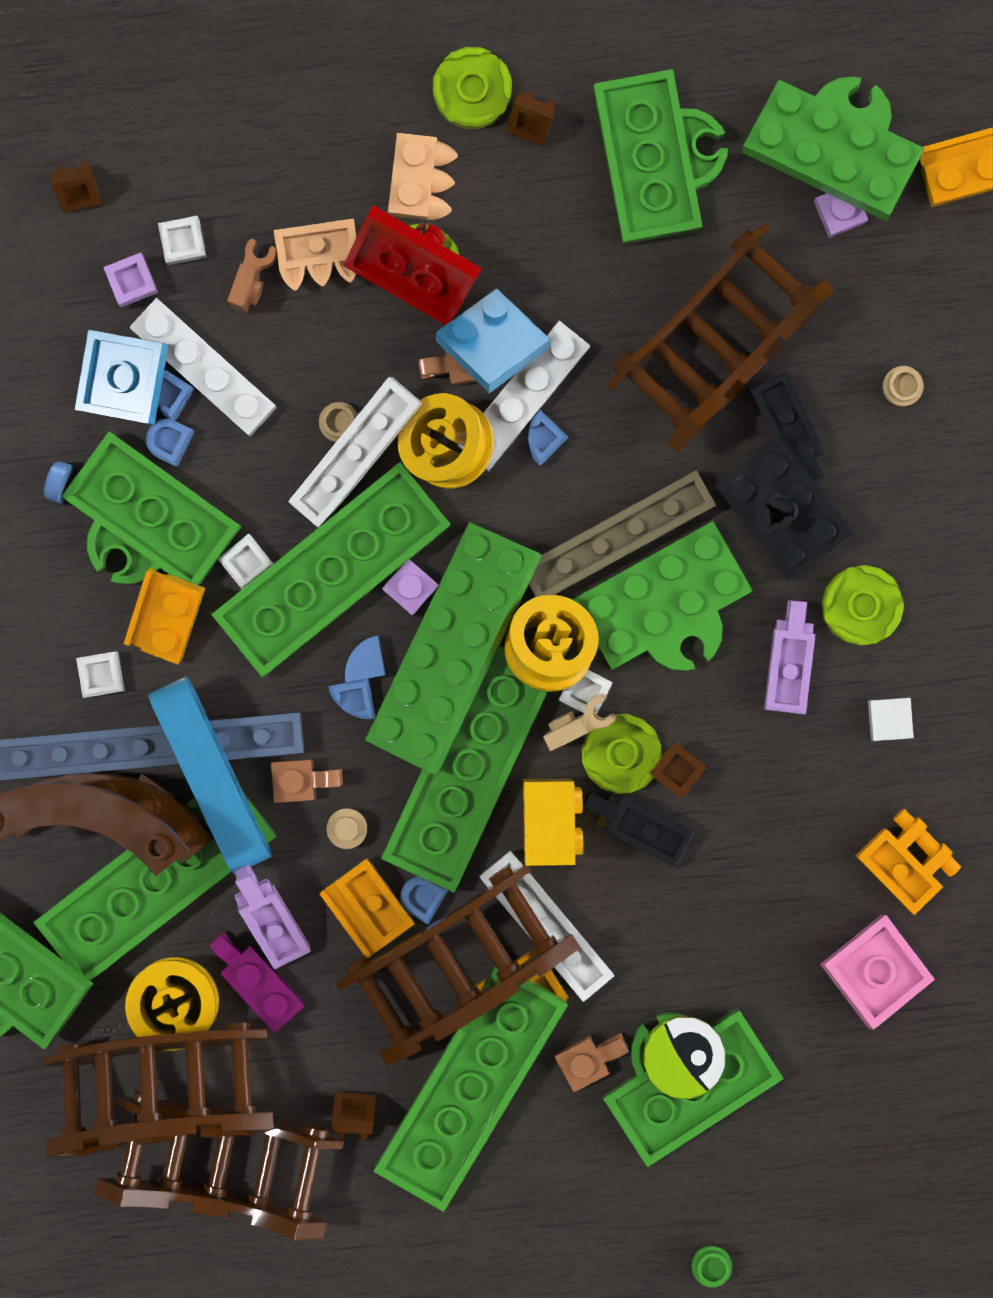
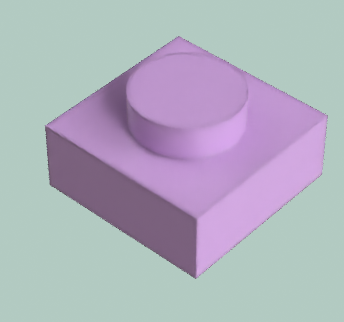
[814,193,868,238]
[103,252,158,307]
[382,559,439,616]

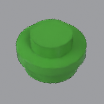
[691,1245,732,1287]

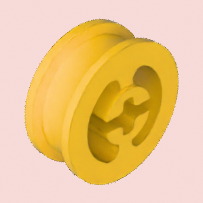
[398,393,494,489]
[504,595,599,692]
[125,957,219,1051]

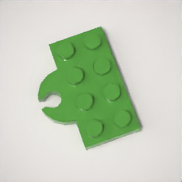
[593,69,728,245]
[742,77,924,222]
[62,432,242,585]
[573,521,753,671]
[0,913,93,1050]
[603,1008,784,1167]

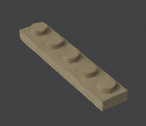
[528,470,716,598]

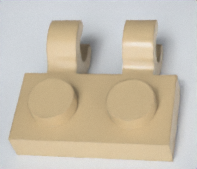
[543,694,616,751]

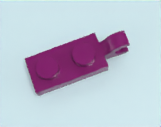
[209,932,306,1033]

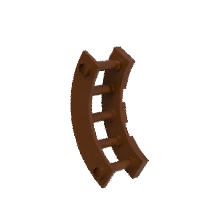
[607,223,835,453]
[0,772,215,876]
[335,865,581,1066]
[43,1023,274,1157]
[94,1091,344,1240]

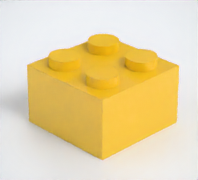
[523,778,583,866]

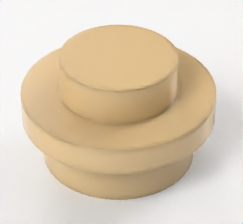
[882,366,924,407]
[319,402,358,442]
[327,808,367,849]

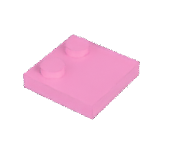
[820,915,935,1030]

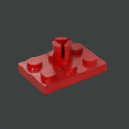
[343,205,482,325]

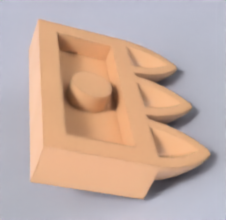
[388,133,458,220]
[274,218,357,291]

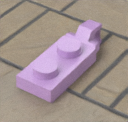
[764,600,816,714]
[234,865,311,969]

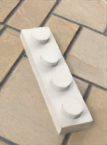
[129,298,277,437]
[458,321,590,472]
[288,377,423,528]
[479,850,614,1002]

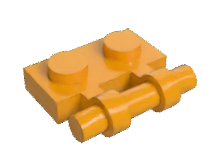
[855,808,961,915]

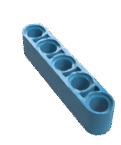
[148,676,272,875]

